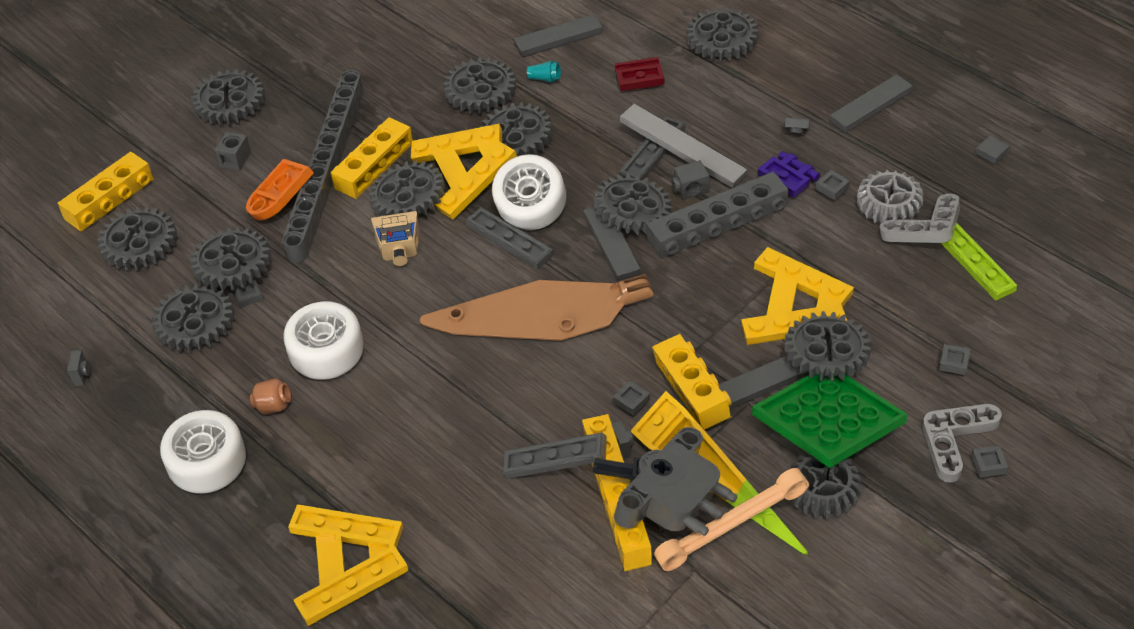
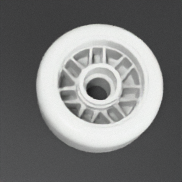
[492,154,566,231]
[283,301,363,380]
[160,410,246,494]

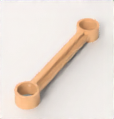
[654,468,809,571]

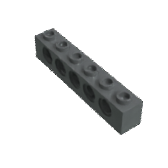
[646,172,788,258]

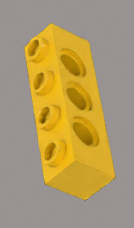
[331,117,413,199]
[57,152,154,232]
[652,334,732,430]

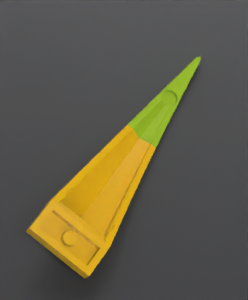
[631,391,808,555]

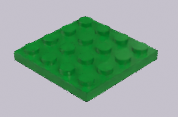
[752,374,908,468]

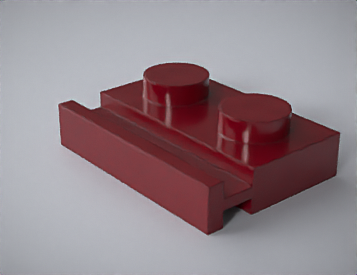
[615,57,665,91]

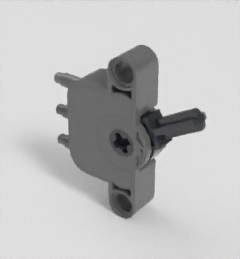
[593,427,738,536]

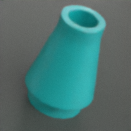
[527,60,561,83]

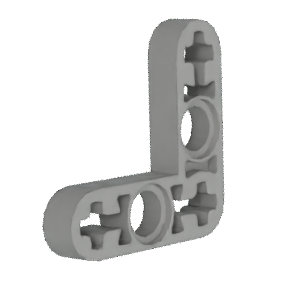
[880,194,960,243]
[922,404,1002,482]

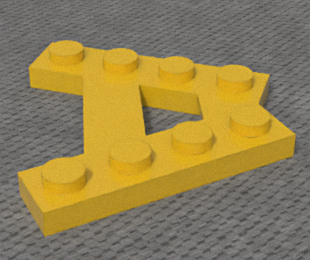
[411,124,517,220]
[741,247,854,345]
[288,504,409,626]

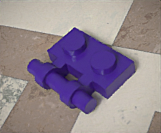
[758,151,820,198]

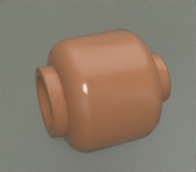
[250,378,291,415]

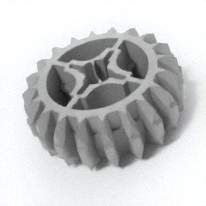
[857,169,923,224]

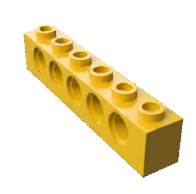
[582,414,652,571]

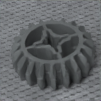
[790,453,862,520]

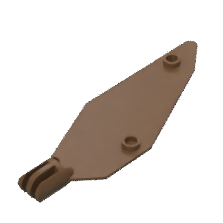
[420,274,654,341]

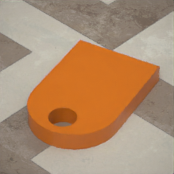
[246,159,314,221]

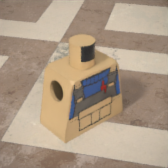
[371,211,420,266]

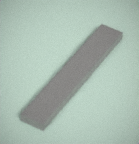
[620,104,747,188]

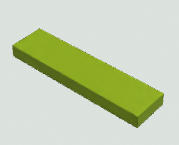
[941,223,1018,301]

